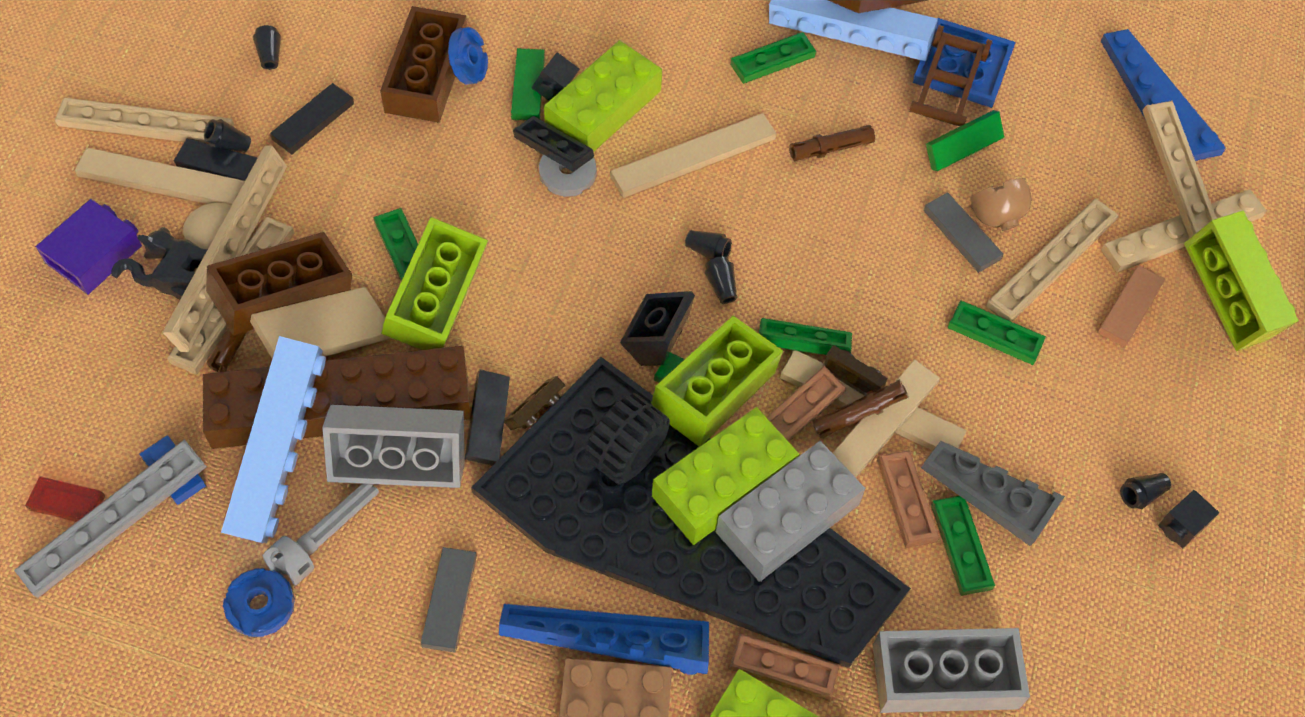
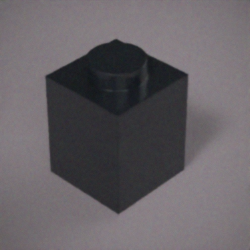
[532,52,580,101]
[1158,490,1220,549]

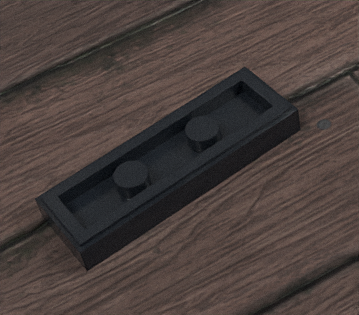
[270,83,354,155]
[513,116,594,172]
[174,138,258,181]
[465,369,510,466]

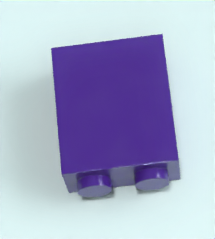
[35,199,142,295]

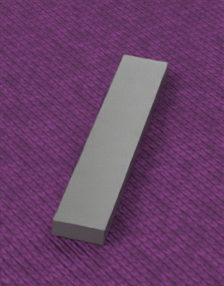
[14,440,207,598]

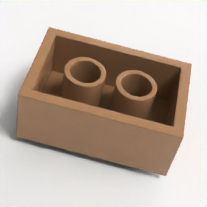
[559,658,672,717]

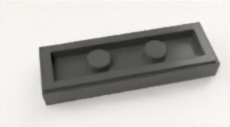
[923,193,1004,273]
[421,547,477,653]

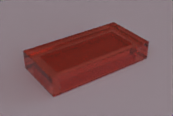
[25,476,105,522]

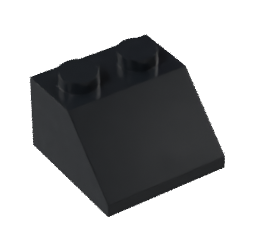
[620,291,695,366]

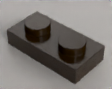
[823,345,888,396]
[504,376,565,430]

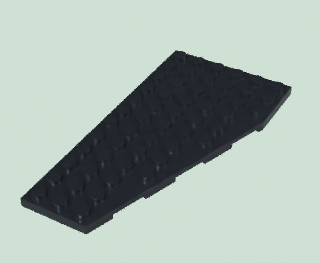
[471,357,911,668]

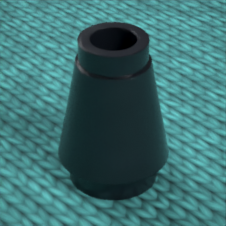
[253,25,281,70]
[204,119,251,153]
[685,230,732,260]
[705,256,738,304]
[1120,473,1171,509]

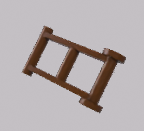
[909,25,992,127]

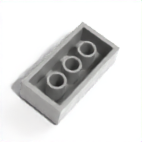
[322,405,465,488]
[716,441,866,582]
[873,628,1030,713]

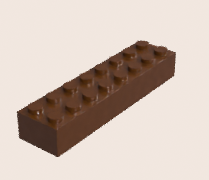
[203,346,471,449]

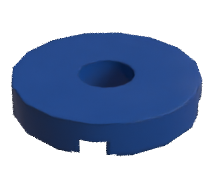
[448,27,488,85]
[223,568,295,637]

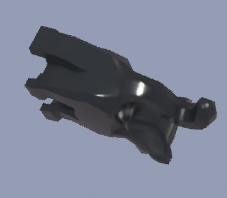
[111,227,208,300]

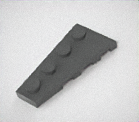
[921,441,1065,546]

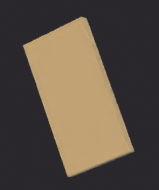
[250,287,392,359]

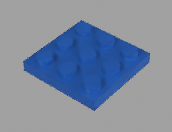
[912,18,1016,108]

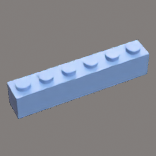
[769,0,938,61]
[221,336,326,543]

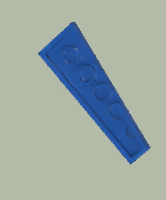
[1101,29,1226,161]
[499,604,709,675]

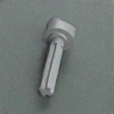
[262,484,379,586]

